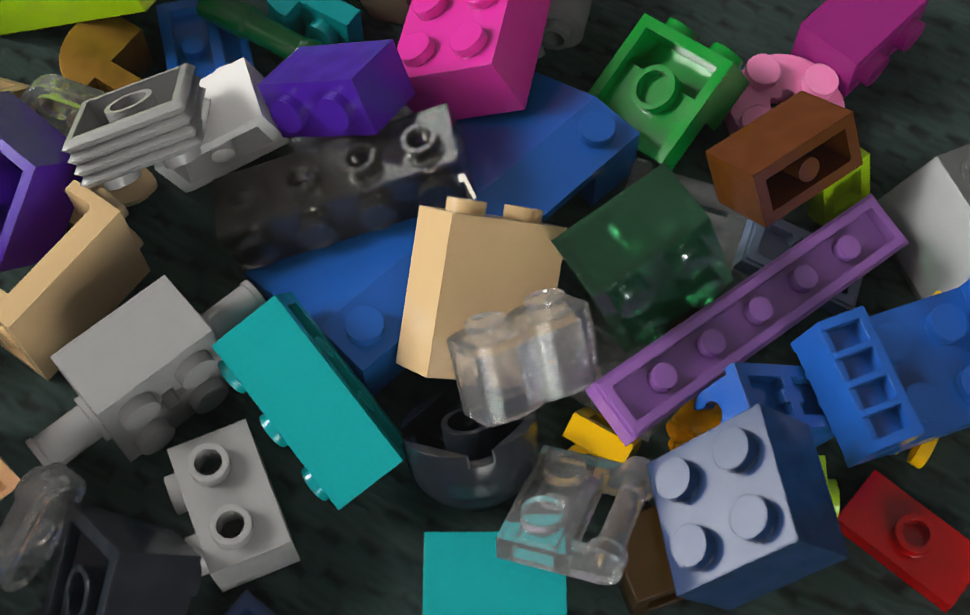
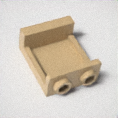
[0,180,150,381]

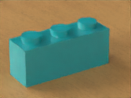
[212,291,406,510]

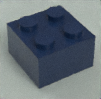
[647,403,849,610]

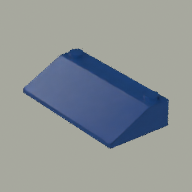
[245,71,640,397]

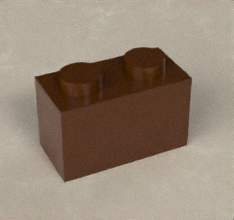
[705,90,863,228]

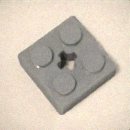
[62,63,211,191]

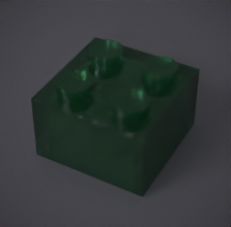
[551,163,733,354]

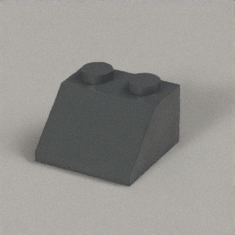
[877,144,970,300]

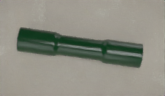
[197,0,326,59]

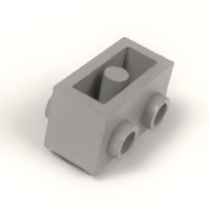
[164,419,301,592]

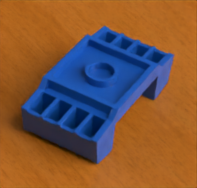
[790,279,970,468]

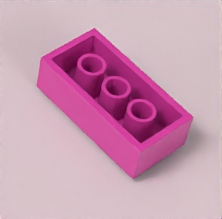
[397,0,551,125]

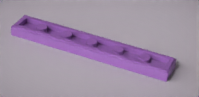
[585,194,909,447]

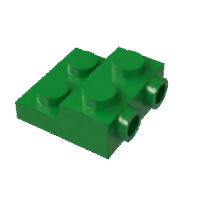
[588,13,750,172]

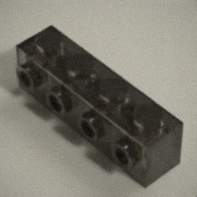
[213,103,477,271]

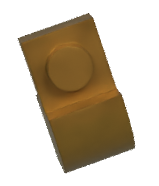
[59,16,154,109]

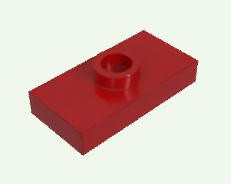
[838,470,970,613]

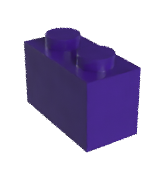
[257,39,416,138]

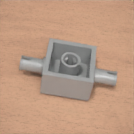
[25,275,266,477]

